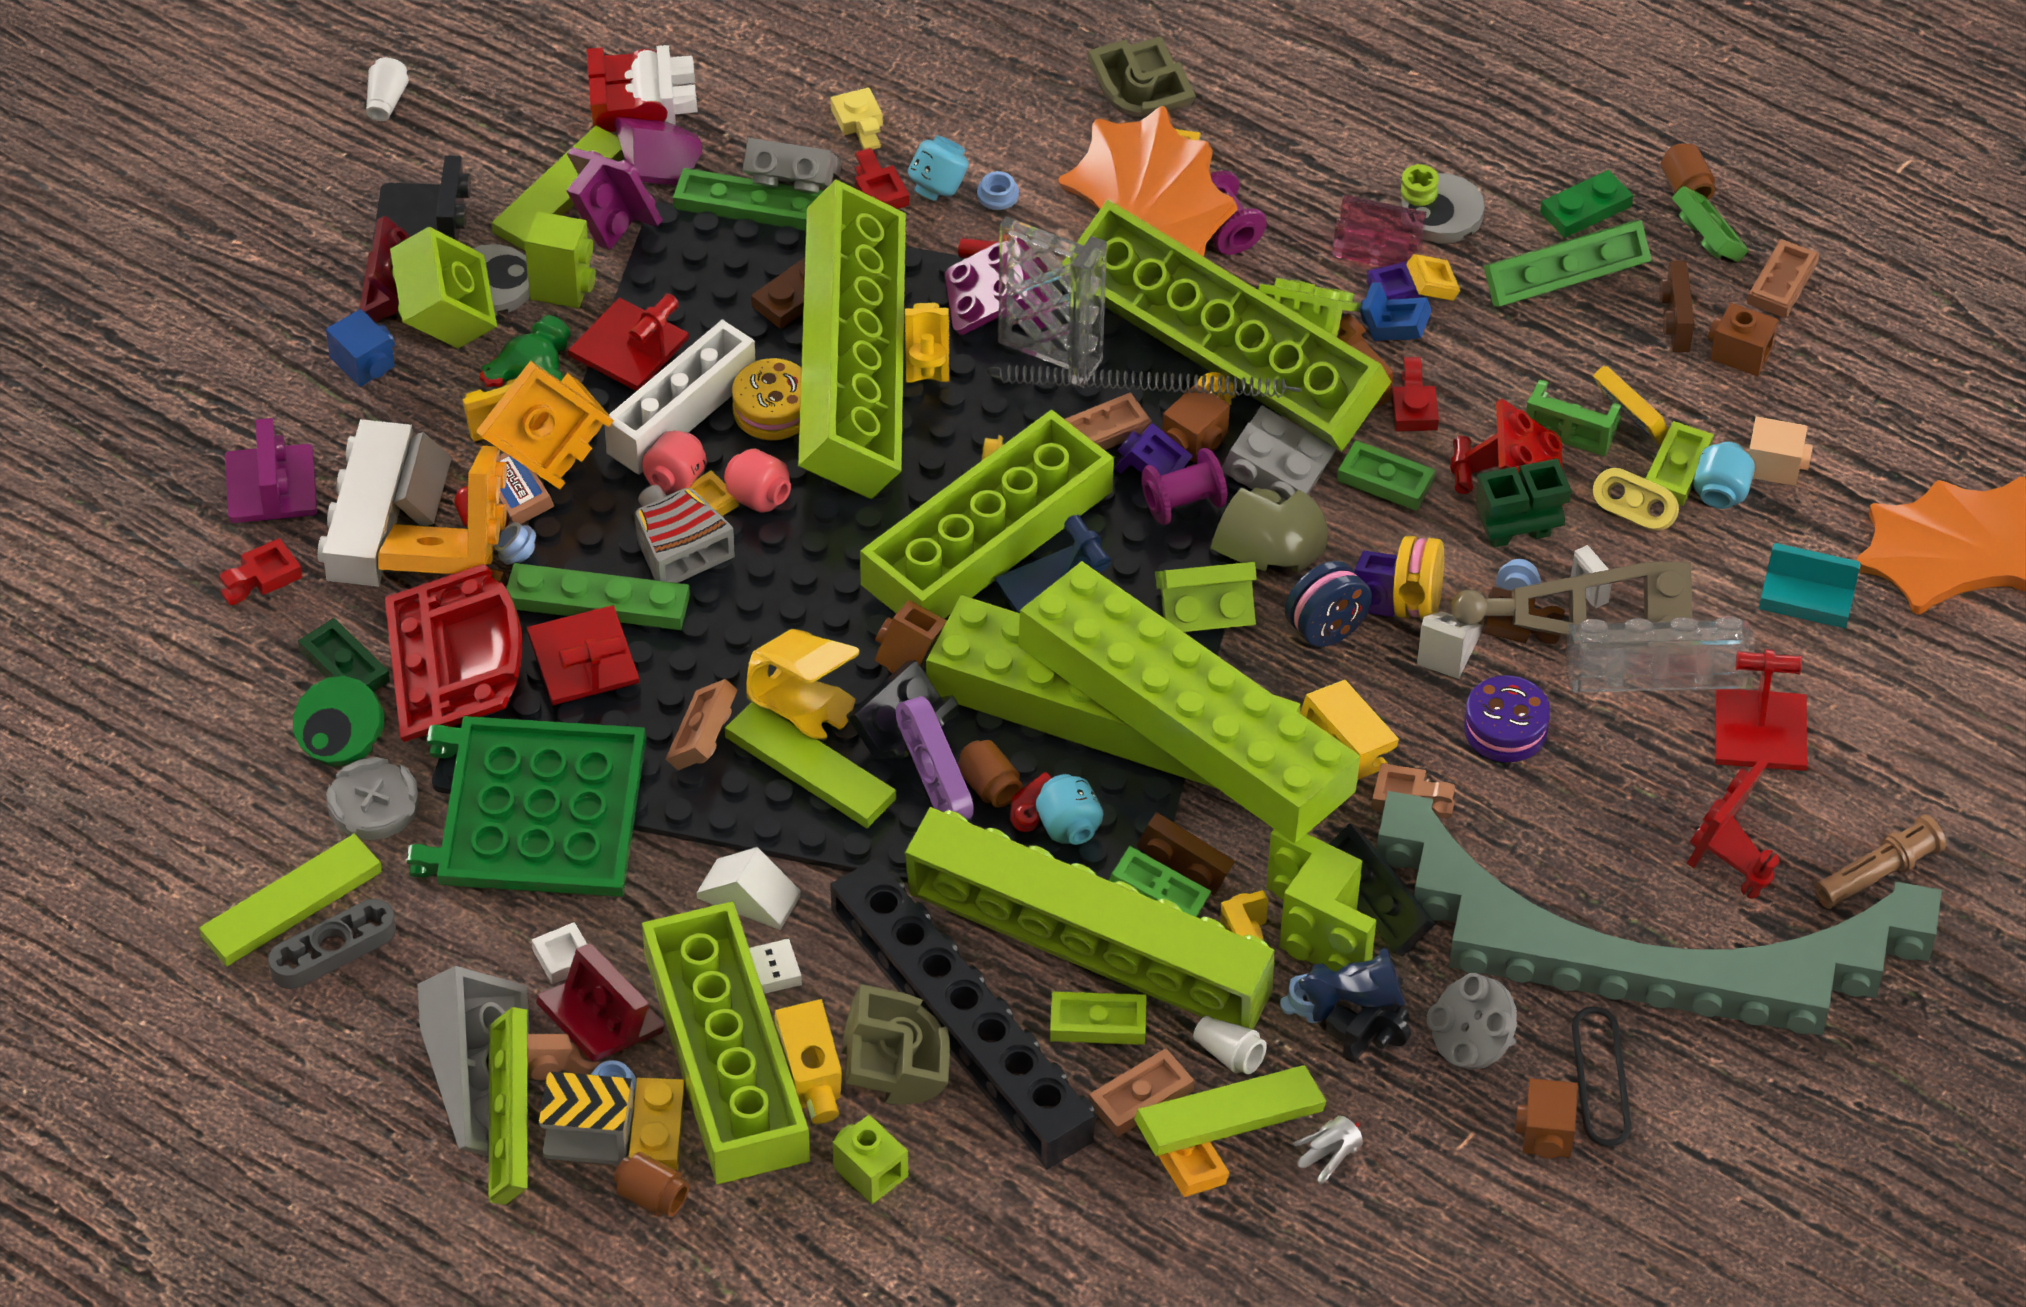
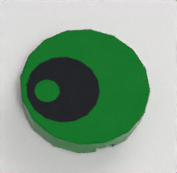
[293,676,384,767]

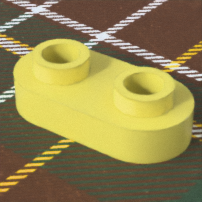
[1593,468,1679,531]

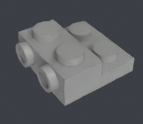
[742,138,842,194]
[1222,405,1336,500]

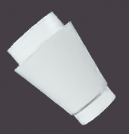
[365,58,409,121]
[1193,1016,1267,1074]

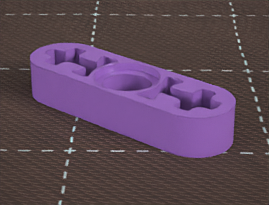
[896,696,973,820]

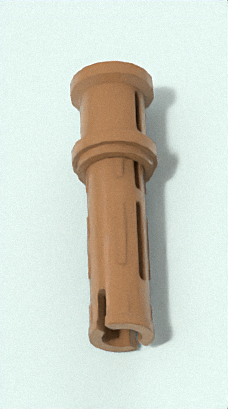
[1814,814,1946,909]

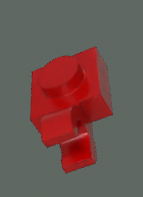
[855,148,910,209]
[1391,357,1439,432]
[219,538,302,605]

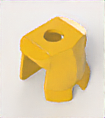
[746,629,859,740]

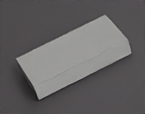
[394,432,452,526]

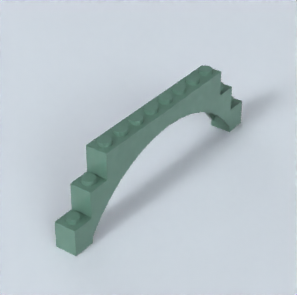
[1377,791,1942,1036]

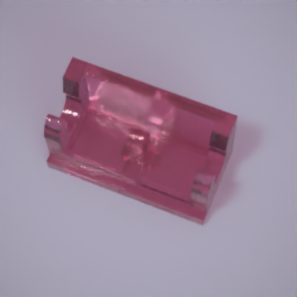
[1332,195,1426,267]

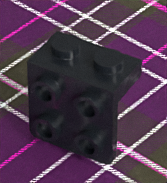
[373,155,471,242]

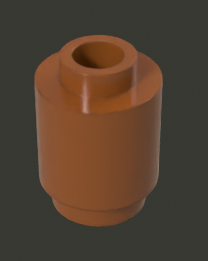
[1661,143,1715,200]
[957,740,1022,808]
[614,1152,690,1217]

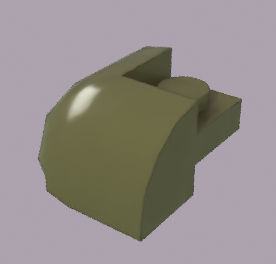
[1088,36,1196,118]
[1210,487,1328,572]
[841,984,950,1105]

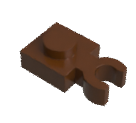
[1483,587,1565,644]

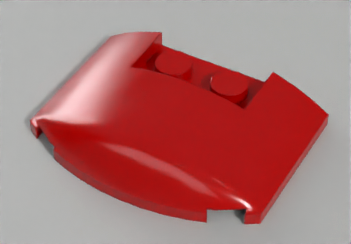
[385,564,522,742]

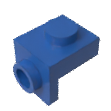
[1360,282,1432,341]

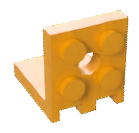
[476,361,614,489]
[378,446,507,574]

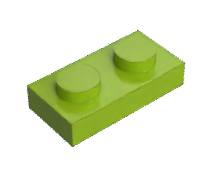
[1645,421,1714,506]
[1050,991,1147,1045]

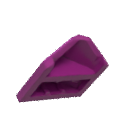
[614,117,702,185]

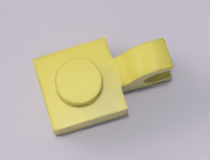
[830,87,883,150]

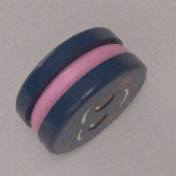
[1285,561,1372,647]

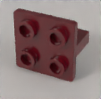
[359,216,410,322]
[536,943,665,1061]

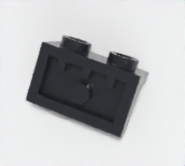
[846,660,958,760]

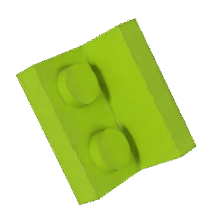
[1155,562,1257,632]

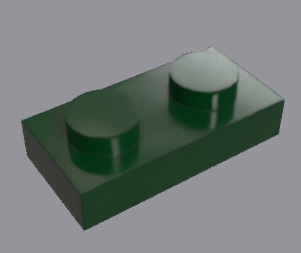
[298,618,390,692]

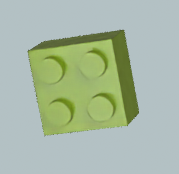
[390,227,497,349]

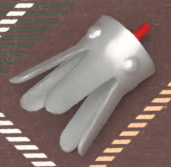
[1293,1116,1363,1185]

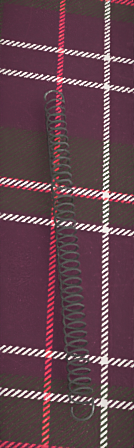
[986,364,1302,398]

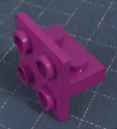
[566,147,663,250]
[225,418,317,523]

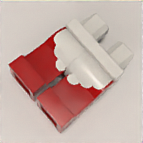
[587,45,698,132]

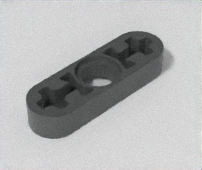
[268,899,396,989]

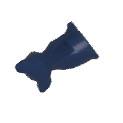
[1299,947,1405,1022]

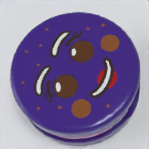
[1464,675,1550,762]

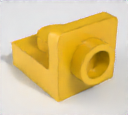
[1220,890,1268,941]

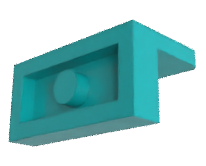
[1758,543,1861,629]

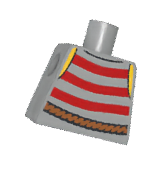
[635,485,735,583]

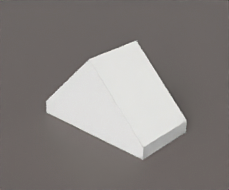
[1417,611,1484,679]
[696,847,801,930]

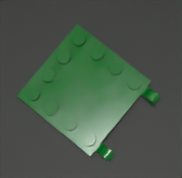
[406,716,647,897]

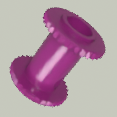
[1210,171,1267,255]
[1142,448,1227,525]

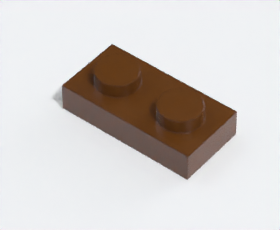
[751,257,805,329]
[1659,261,1695,352]
[1136,812,1235,896]

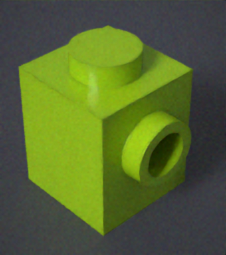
[833,1115,908,1204]

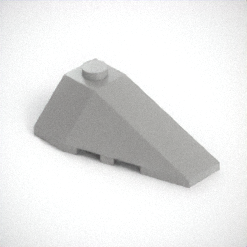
[418,966,530,1156]

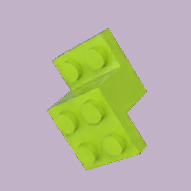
[1266,829,1376,972]

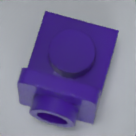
[1114,423,1193,476]
[1354,550,1398,617]

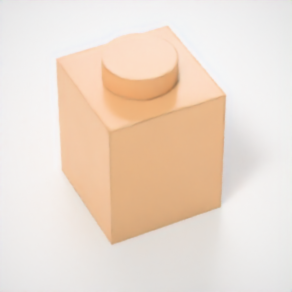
[1749,417,1813,486]

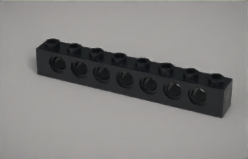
[830,858,1097,1170]

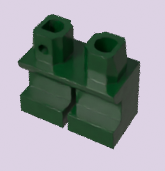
[1476,458,1572,548]

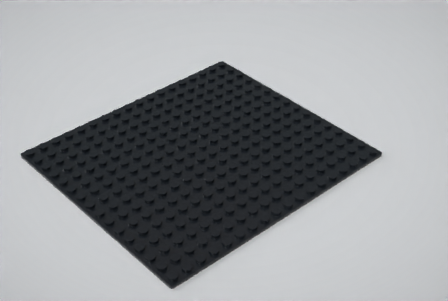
[432,202,1282,883]

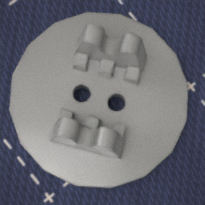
[1427,973,1517,1070]

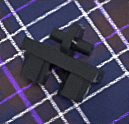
[1326,976,1411,1064]

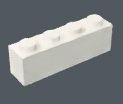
[604,320,755,475]
[318,419,413,587]

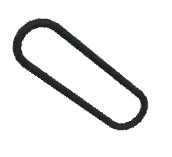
[1572,1006,1631,1147]

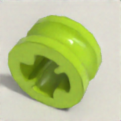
[1400,164,1439,206]

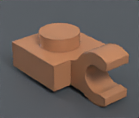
[1372,763,1455,818]
[527,1034,600,1080]

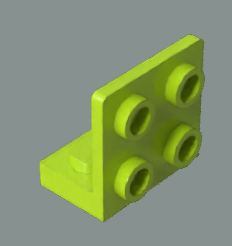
[1259,278,1362,337]

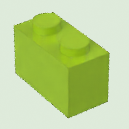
[525,211,596,309]

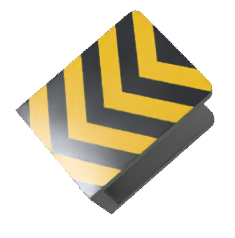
[539,1072,634,1165]

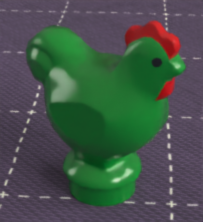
[479,315,571,388]

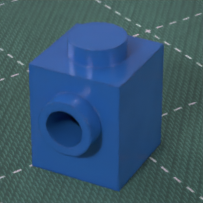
[326,309,395,387]

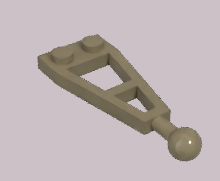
[1451,562,1693,653]

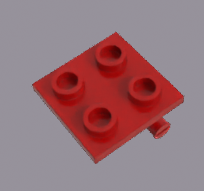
[568,294,689,391]
[1450,398,1565,506]
[527,605,640,705]
[1715,649,1808,771]
[1686,758,1779,899]

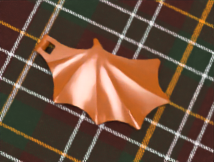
[1058,106,1238,257]
[1856,477,2026,615]

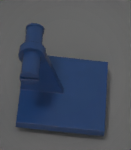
[995,515,1111,613]

